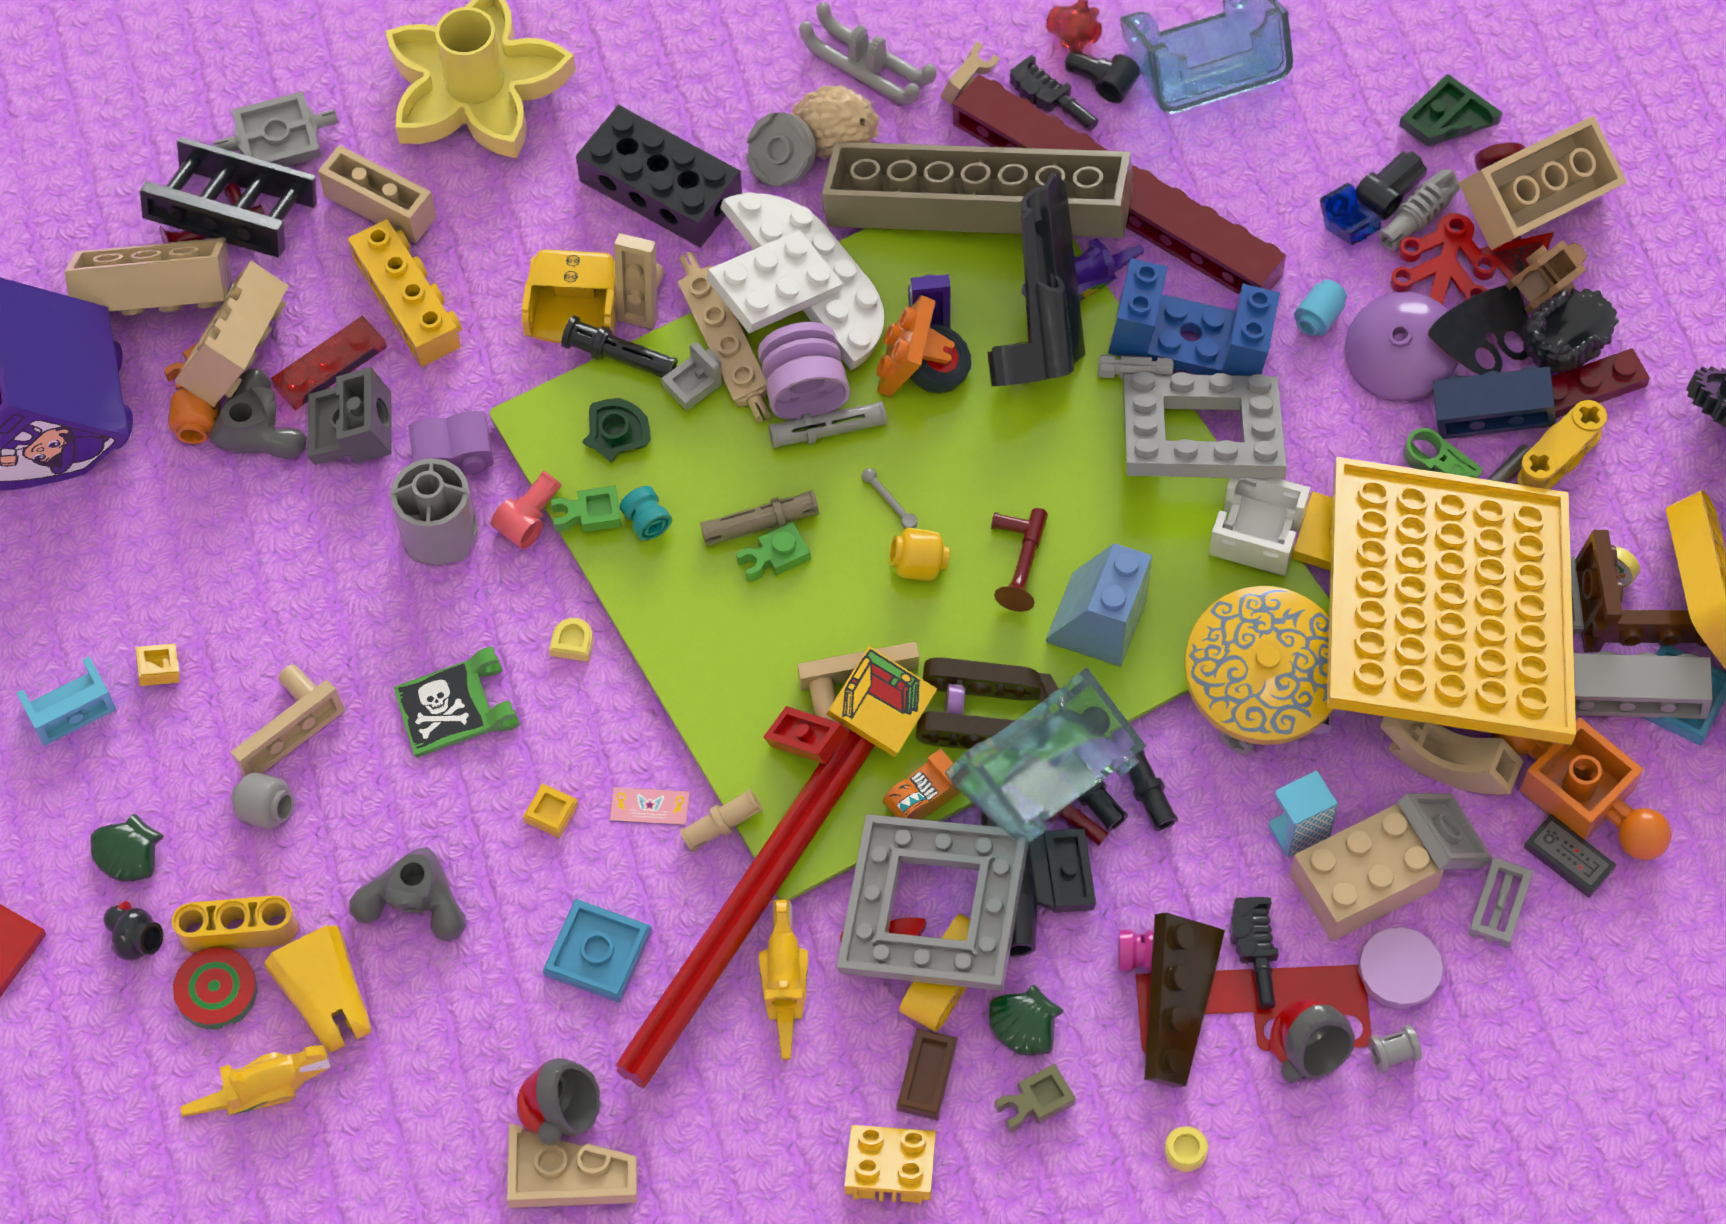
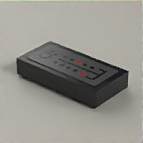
[1524,814,1617,898]

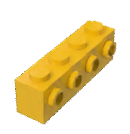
[347,219,462,367]

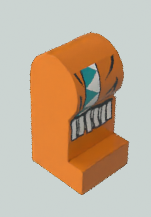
[883,748,963,820]

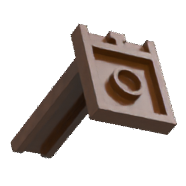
[1575,530,1707,652]

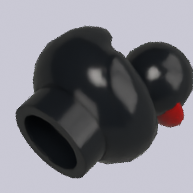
[103,901,164,961]

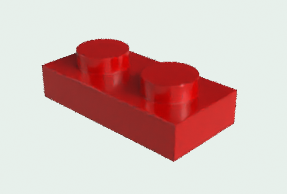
[763,706,848,765]

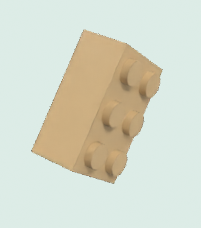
[1290,803,1444,941]

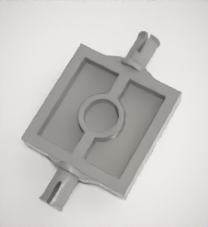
[214,91,339,167]

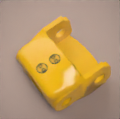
[522,249,617,344]

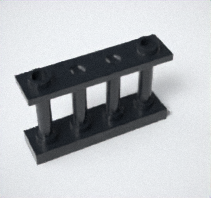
[140,137,317,258]

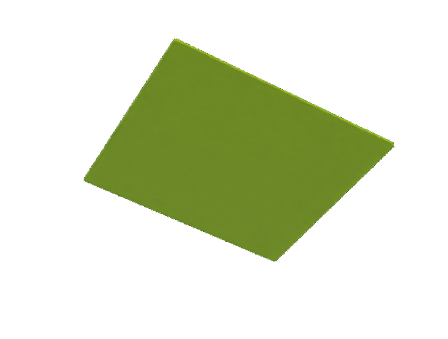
[489,228,1330,901]

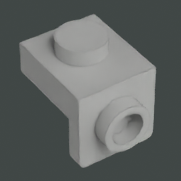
[661,342,722,411]

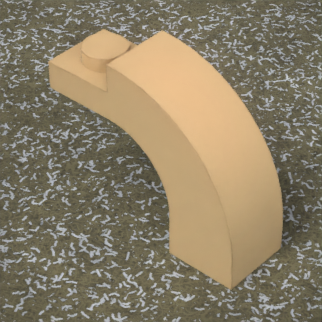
[1380,716,1523,795]

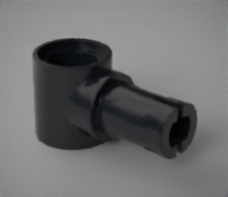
[1065,48,1141,103]

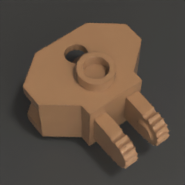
[1505,240,1587,314]

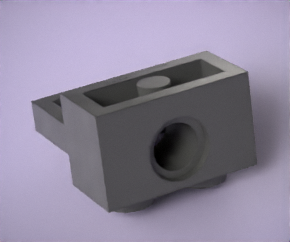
[308,367,392,465]

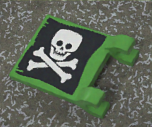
[394,646,520,758]

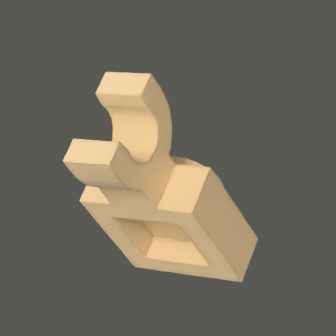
[940,41,1000,105]

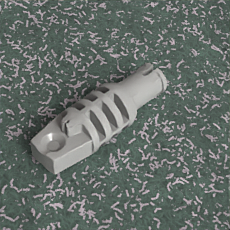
[1378,169,1460,251]

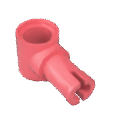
[491,470,562,549]

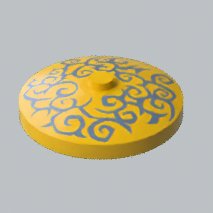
[1184,586,1334,745]

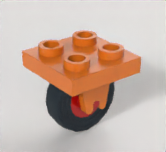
[876,295,971,397]

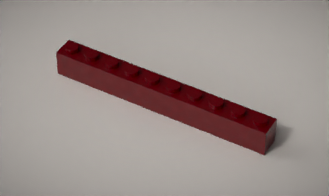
[953,74,1286,295]

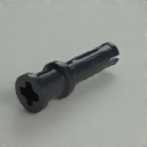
[561,315,678,378]

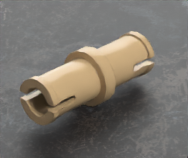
[680,788,763,852]

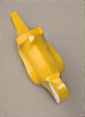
[759,899,808,1060]
[180,1045,331,1117]

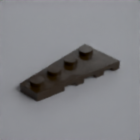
[1144,912,1225,1088]

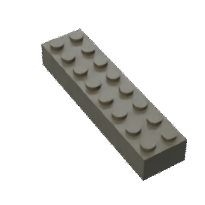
[821,142,1134,238]

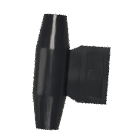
[981,792,1096,957]

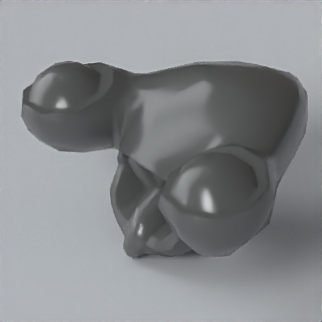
[210,368,307,459]
[349,847,466,942]

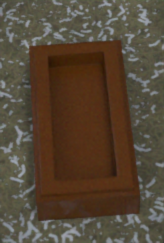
[897,1028,958,1120]

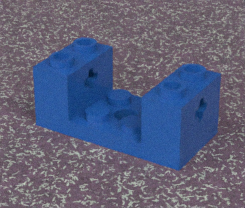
[1108,258,1280,376]

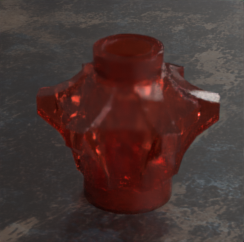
[1046,0,1102,52]

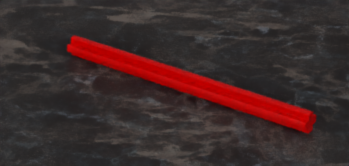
[615,726,875,1088]

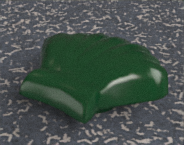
[582,398,651,462]
[90,814,164,882]
[989,984,1064,1055]

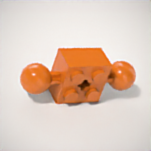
[1492,718,1672,860]

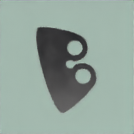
[1428,285,1529,375]

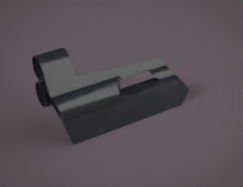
[987,173,1085,387]

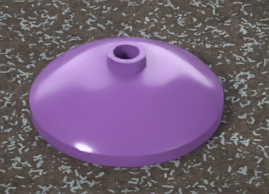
[1345,292,1458,402]

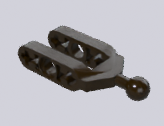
[916,657,1115,755]

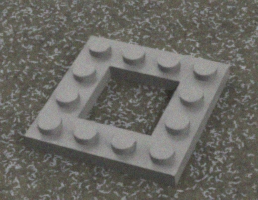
[1123,372,1286,479]
[836,814,1030,991]

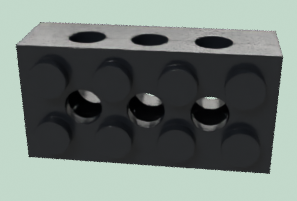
[576,104,742,248]

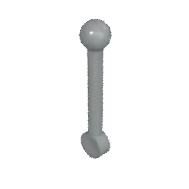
[862,468,917,529]

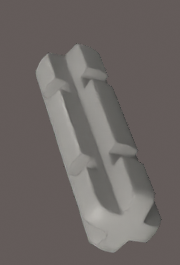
[1098,355,1174,378]

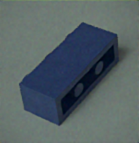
[1433,366,1556,439]

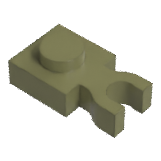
[994,1064,1076,1133]

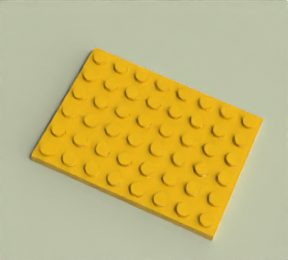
[1327,457,1576,745]

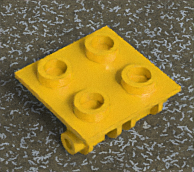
[844,1125,936,1204]

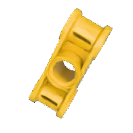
[1516,400,1607,489]

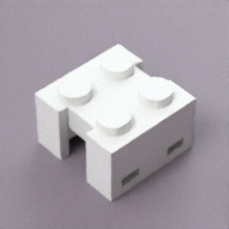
[1209,478,1311,576]

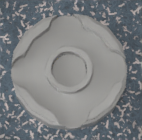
[746,112,816,187]

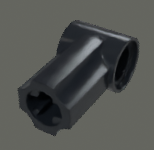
[1353,151,1427,221]

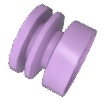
[758,322,850,421]

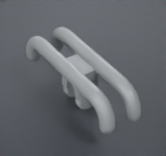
[799,2,937,105]

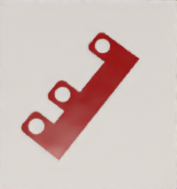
[1135,965,1372,1054]

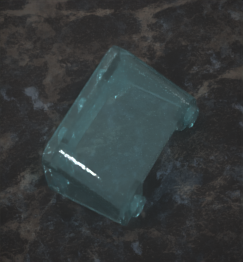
[1120,0,1293,113]
[944,667,1147,843]

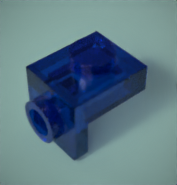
[1320,183,1382,246]

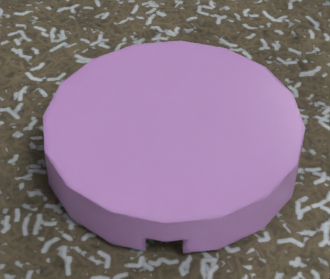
[1358,927,1443,1010]

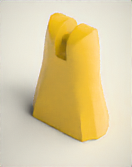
[264,925,371,1053]

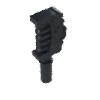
[1010,55,1099,131]
[1229,897,1279,1010]

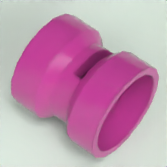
[1118,929,1154,971]

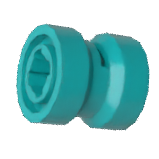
[619,486,672,541]

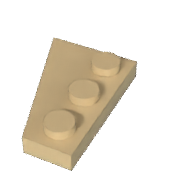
[507,1123,638,1208]

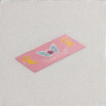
[610,787,690,825]

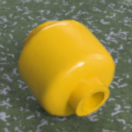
[889,527,950,582]

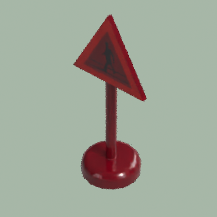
[1474,142,1554,293]

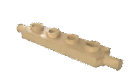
[677,252,771,423]

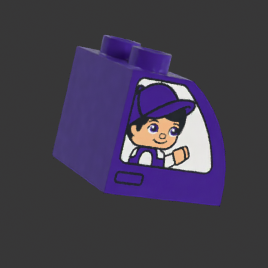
[0,277,133,491]

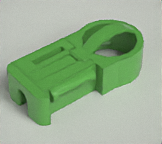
[1403,428,1482,478]

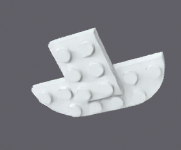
[706,192,884,370]

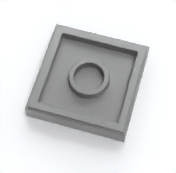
[1397,793,1492,870]

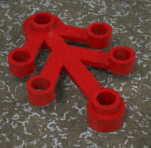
[1390,213,1497,305]

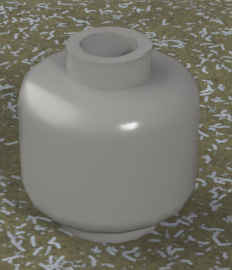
[231,772,294,829]

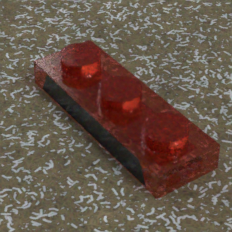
[271,315,387,411]

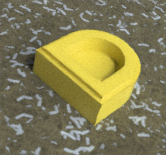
[549,618,593,662]

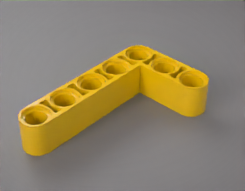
[1666,490,1726,670]

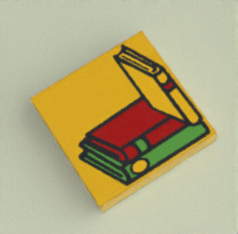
[826,646,937,757]

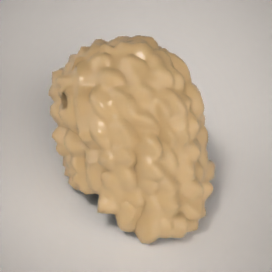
[791,85,879,160]

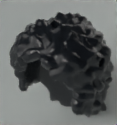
[1522,288,1619,373]

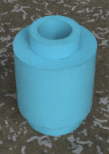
[1294,279,1347,336]

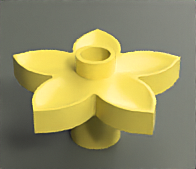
[385,0,576,159]

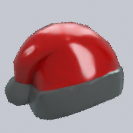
[1269,999,1355,1083]
[517,1058,601,1145]

